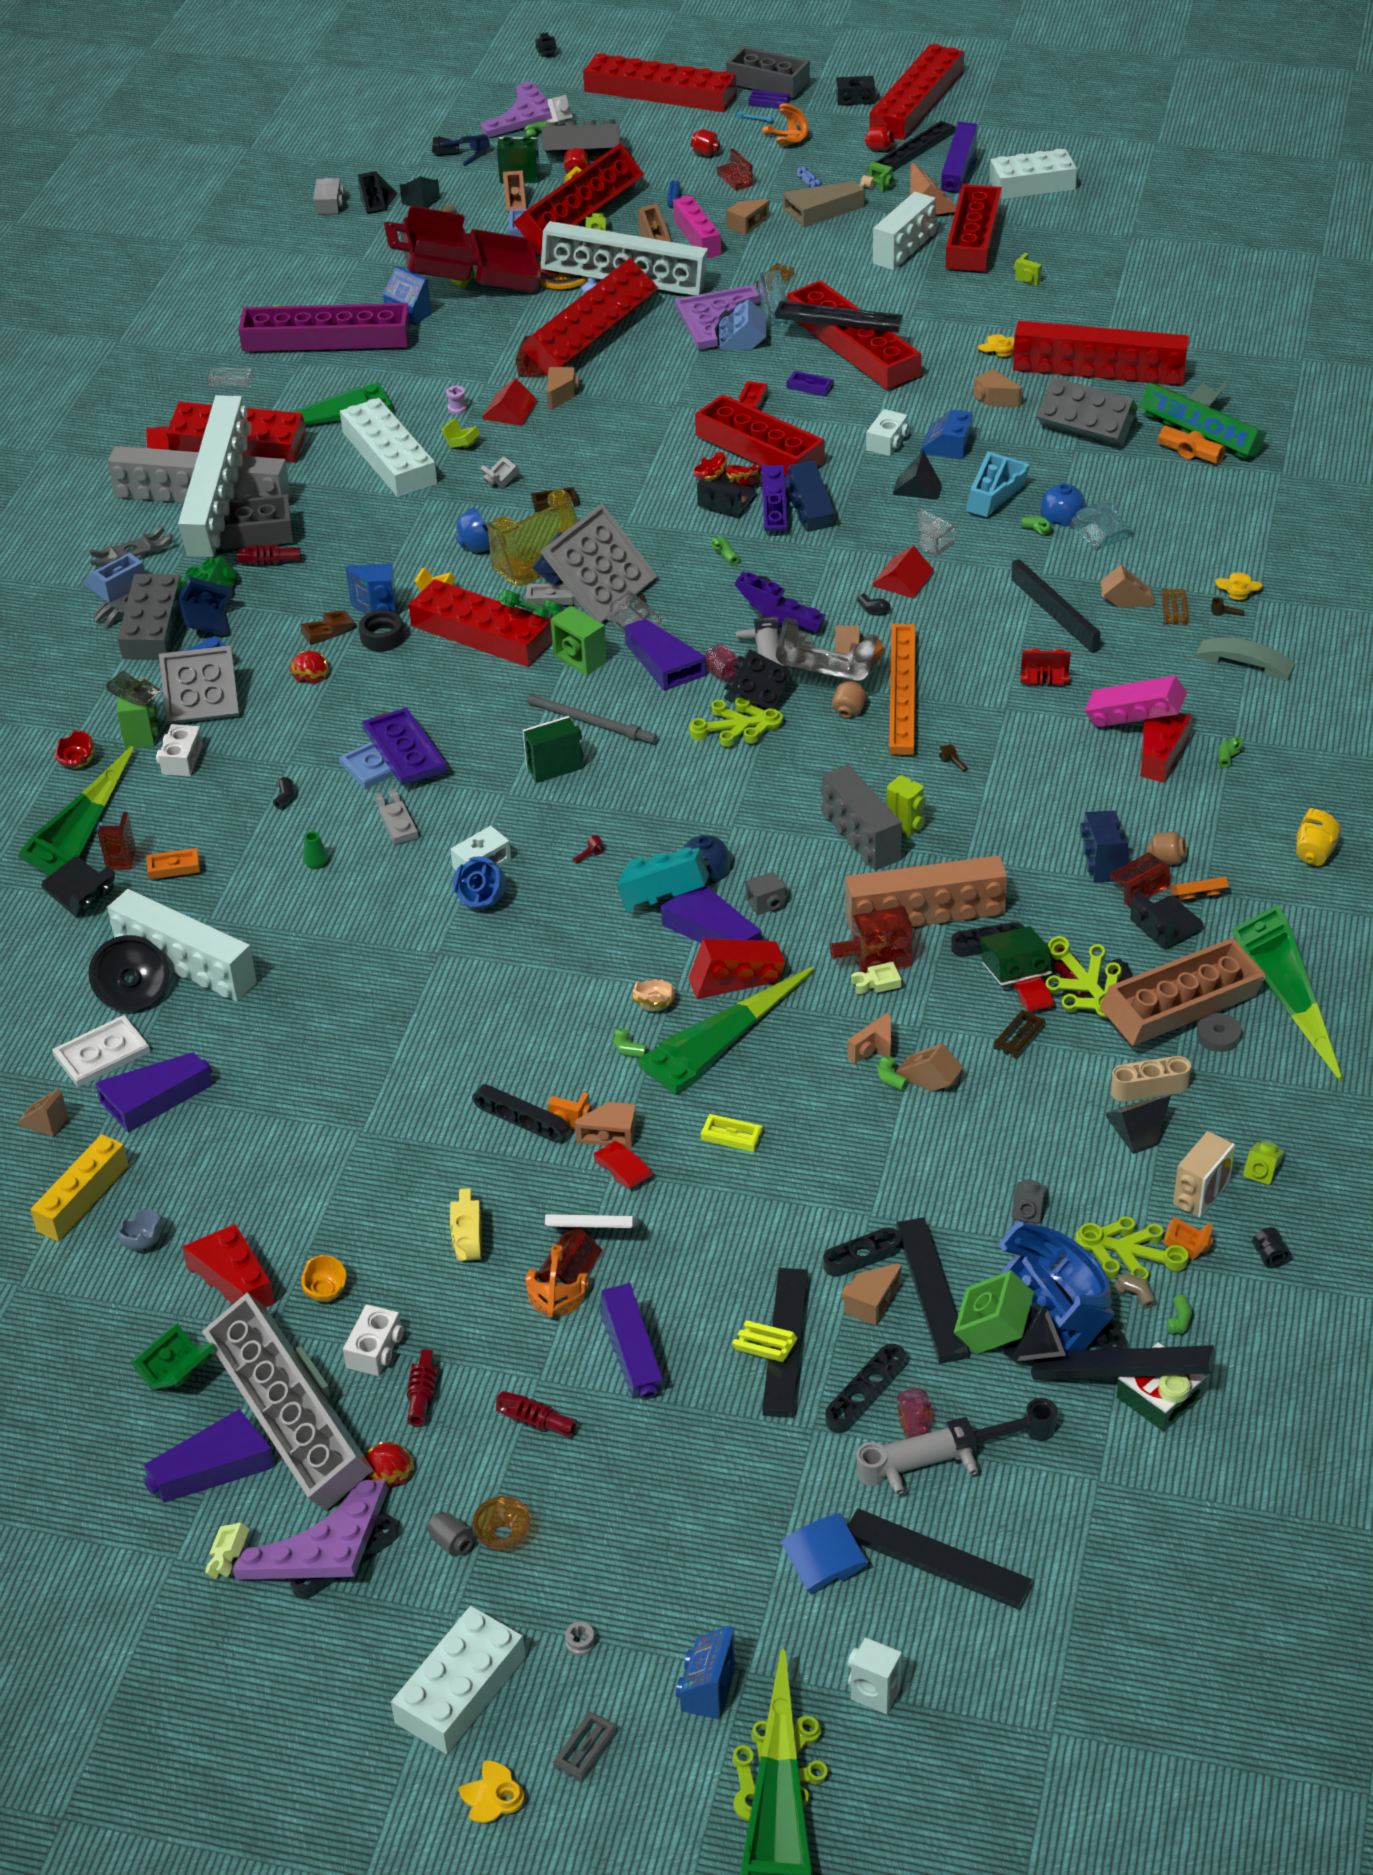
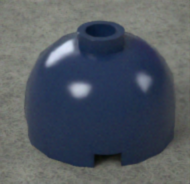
[682,835,731,884]

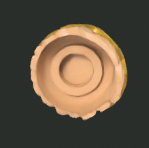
[632,979,675,1012]

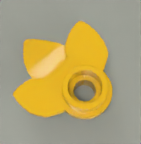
[977,334,1014,356]
[1215,572,1262,600]
[458,1761,524,1823]

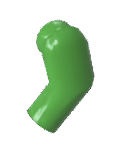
[524,121,548,138]
[1021,517,1052,535]
[711,536,740,565]
[1218,737,1243,768]
[613,1028,647,1058]
[877,1055,908,1091]
[1167,1294,1192,1335]

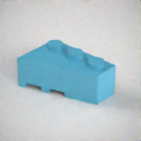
[965,451,1030,517]

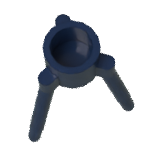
[440,134,490,165]

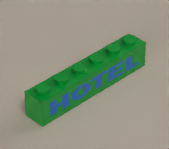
[1139,383,1267,459]

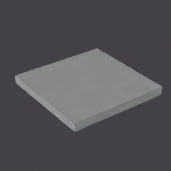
[540,503,658,623]

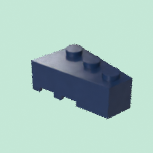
[785,460,835,532]
[1080,810,1128,883]

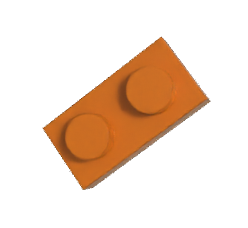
[146,848,200,879]
[1170,877,1228,900]

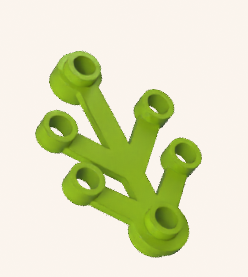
[689,697,783,747]
[1046,936,1122,1018]
[1076,1216,1188,1282]
[732,1716,828,1822]

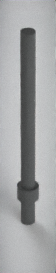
[527,694,657,744]

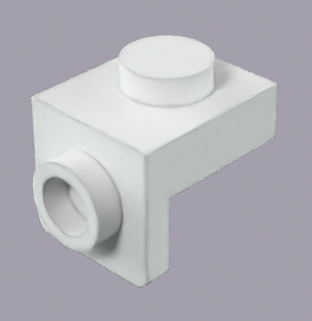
[547,95,572,126]

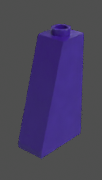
[941,121,978,194]
[624,618,706,691]
[661,885,762,943]
[95,1052,212,1133]
[600,1283,662,1399]
[143,1409,275,1503]

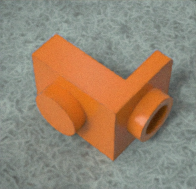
[547,1092,593,1129]
[1163,1217,1213,1260]

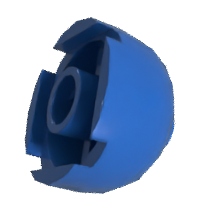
[1040,483,1086,527]
[455,507,497,553]
[453,856,506,909]

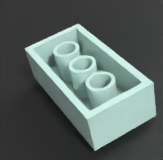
[989,149,1077,199]
[873,192,937,270]
[391,1606,526,1755]

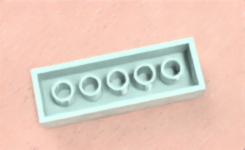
[340,398,437,497]
[107,889,257,1002]

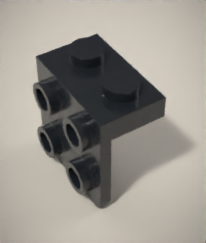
[697,479,756,517]
[723,649,791,710]
[42,856,115,918]
[1130,892,1203,949]

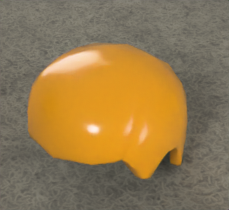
[301,1255,347,1302]

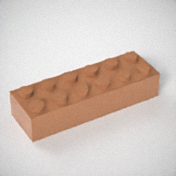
[845,855,1007,935]
[1100,938,1266,1046]

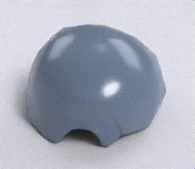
[117,1209,162,1251]

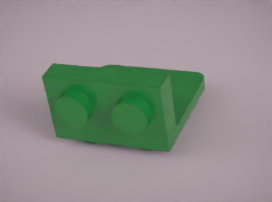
[182,555,238,589]
[130,1323,216,1390]

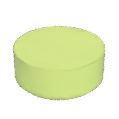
[1158,1375,1190,1403]

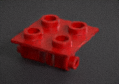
[1020,649,1071,686]

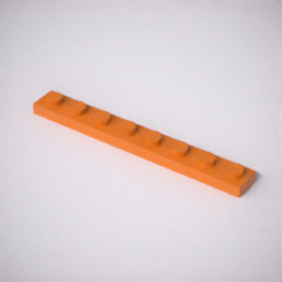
[889,624,915,755]

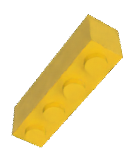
[30,1134,129,1242]

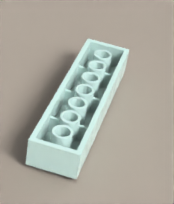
[541,221,708,295]
[178,395,252,557]

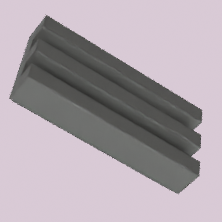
[553,1711,618,1783]

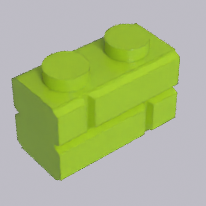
[886,775,926,837]

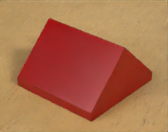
[482,378,537,426]
[873,545,934,599]

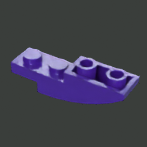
[762,465,787,531]
[735,571,826,632]

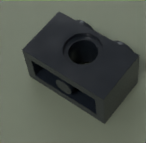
[836,76,875,106]

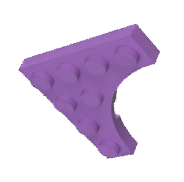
[480,82,552,138]
[674,285,759,350]
[233,1480,388,1580]

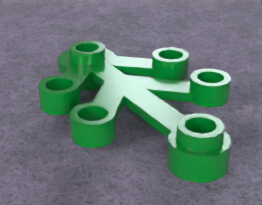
[498,589,563,618]

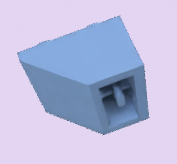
[719,299,766,350]
[83,552,145,603]

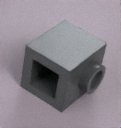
[745,872,787,916]

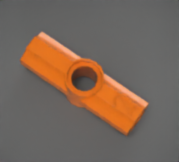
[1158,426,1226,465]

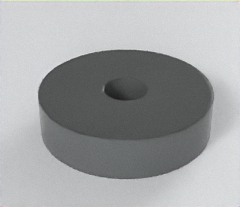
[1196,1013,1241,1052]

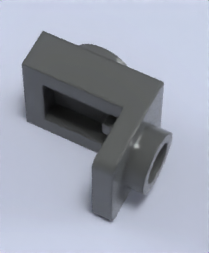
[1011,1180,1047,1223]

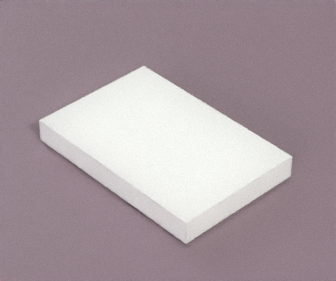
[52,1015,150,1087]
[545,1214,637,1228]

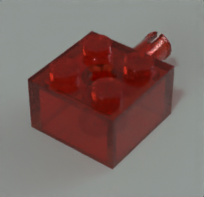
[830,906,913,973]

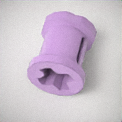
[446,386,467,414]

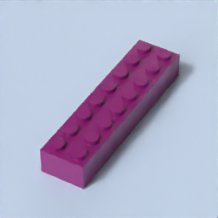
[238,303,410,352]

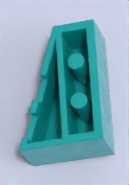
[617,847,709,913]

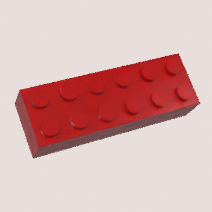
[945,184,1002,272]
[695,394,825,476]
[166,402,307,463]
[408,579,552,668]

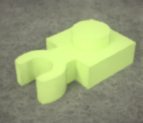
[851,962,901,994]
[205,1523,249,1579]

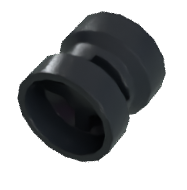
[1252,1227,1291,1268]

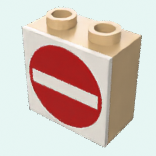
[1173,1131,1235,1218]

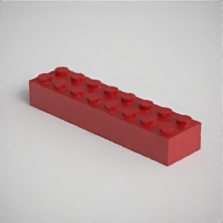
[869,44,964,140]
[583,53,736,112]
[513,142,644,248]
[522,257,659,376]
[787,280,922,389]
[1013,320,1189,386]

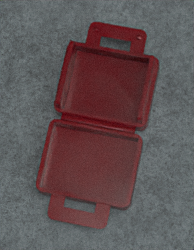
[384,206,559,293]

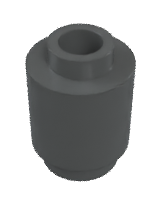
[427,1512,473,1556]

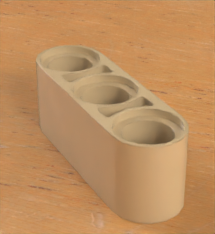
[1111,1056,1191,1102]

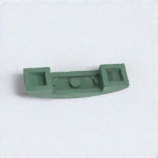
[1195,637,1295,681]

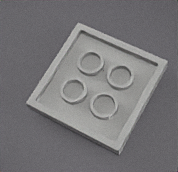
[159,646,239,725]

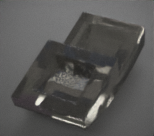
[106,670,161,706]

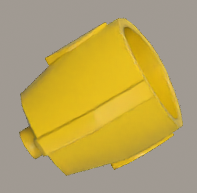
[1296,808,1342,866]

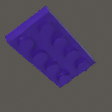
[362,707,447,785]

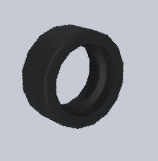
[359,610,404,651]

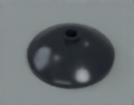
[88,935,169,1012]

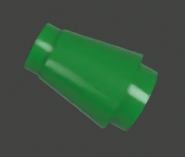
[303,831,328,869]

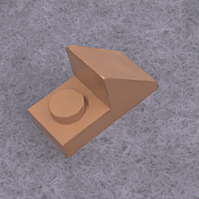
[848,1013,891,1064]

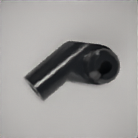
[857,593,891,615]
[273,777,296,809]

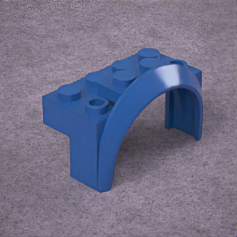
[998,1220,1115,1351]

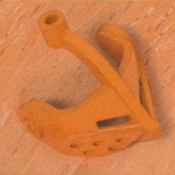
[762,104,809,146]
[525,1245,589,1318]

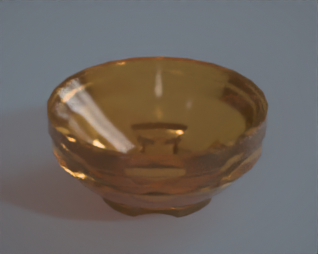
[472,1496,530,1550]

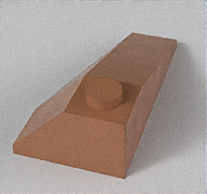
[910,162,957,214]

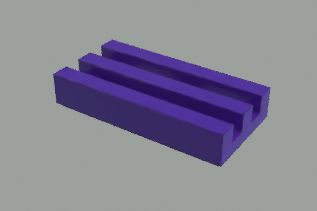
[748,90,789,109]
[786,371,834,397]

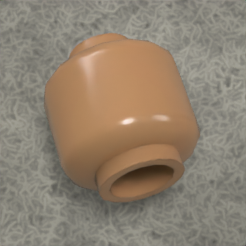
[832,681,866,718]
[1147,831,1187,866]

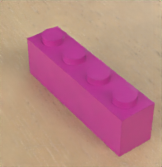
[673,196,721,258]
[1084,675,1187,728]

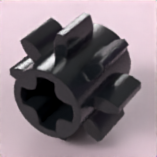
[535,32,556,57]

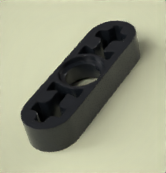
[951,922,1025,957]
[823,1227,901,1277]

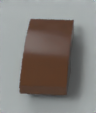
[300,610,354,644]

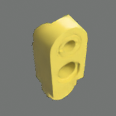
[450,1188,482,1261]

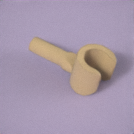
[859,175,875,189]

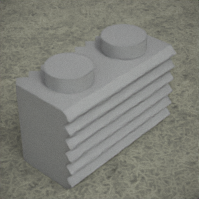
[313,178,345,215]

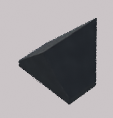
[358,171,398,213]
[399,176,440,208]
[893,450,941,500]
[1106,1095,1171,1154]
[1003,1302,1066,1361]

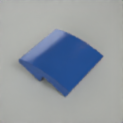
[781,1513,869,1595]

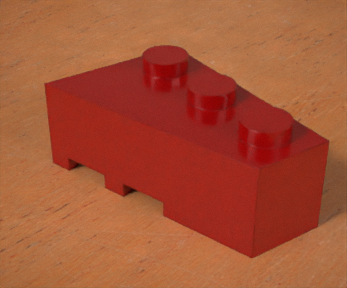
[1140,712,1192,783]
[688,938,785,999]
[182,1224,275,1308]

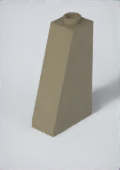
[783,181,865,227]

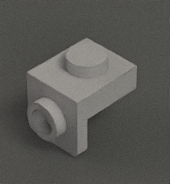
[480,456,520,489]

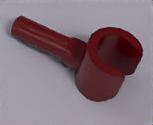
[572,835,604,864]

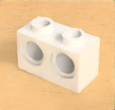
[156,724,203,776]
[343,1304,404,1376]

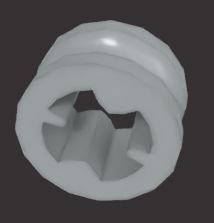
[565,1622,595,1656]

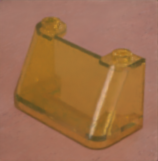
[488,488,579,586]

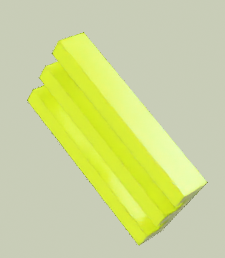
[701,1114,763,1152]
[732,1320,797,1362]

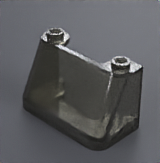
[776,617,885,682]

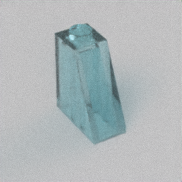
[758,270,788,326]

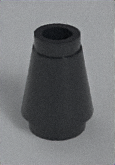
[432,136,459,155]

